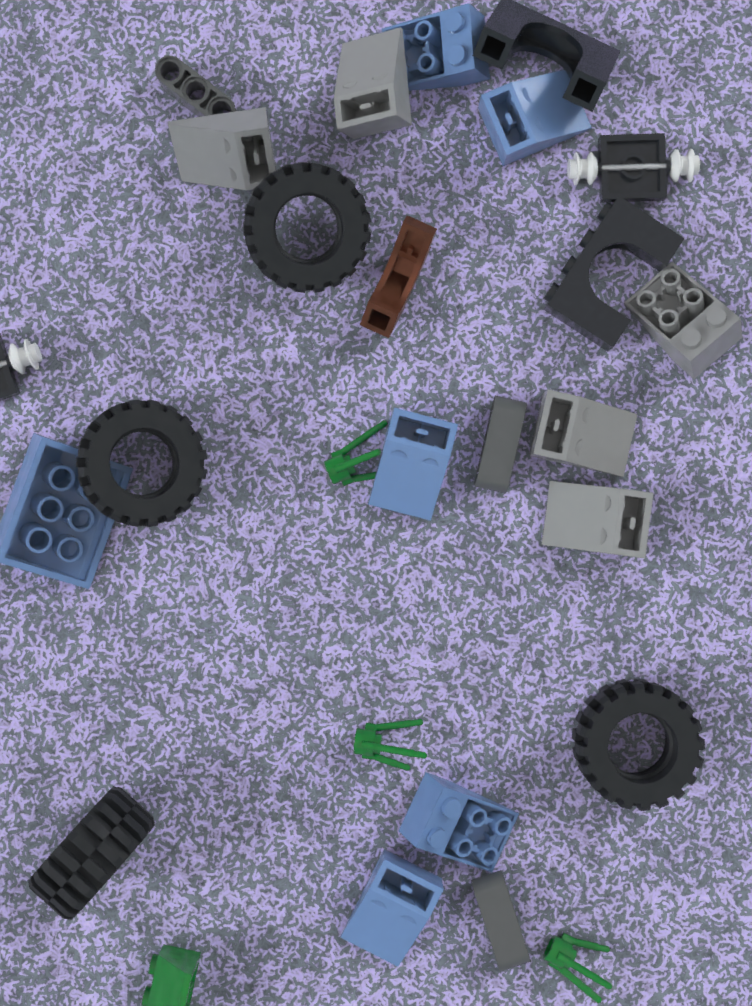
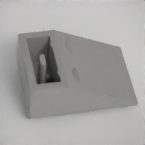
[334,27,412,139]
[168,107,277,190]
[624,262,743,379]
[529,389,638,477]
[541,481,654,558]

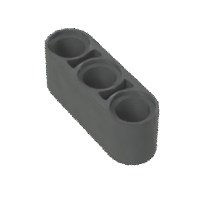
[155,55,236,117]
[474,395,527,494]
[471,870,531,972]

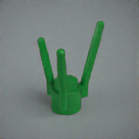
[324,420,388,486]
[353,719,427,771]
[543,932,612,1003]

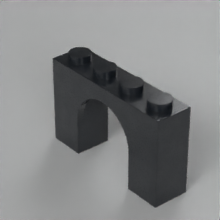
[472,0,620,112]
[543,196,685,352]

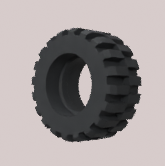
[243,162,371,293]
[76,400,207,527]
[572,678,705,811]
[28,786,155,920]

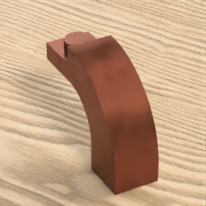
[360,215,437,338]

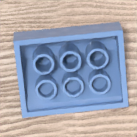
[0,433,133,589]

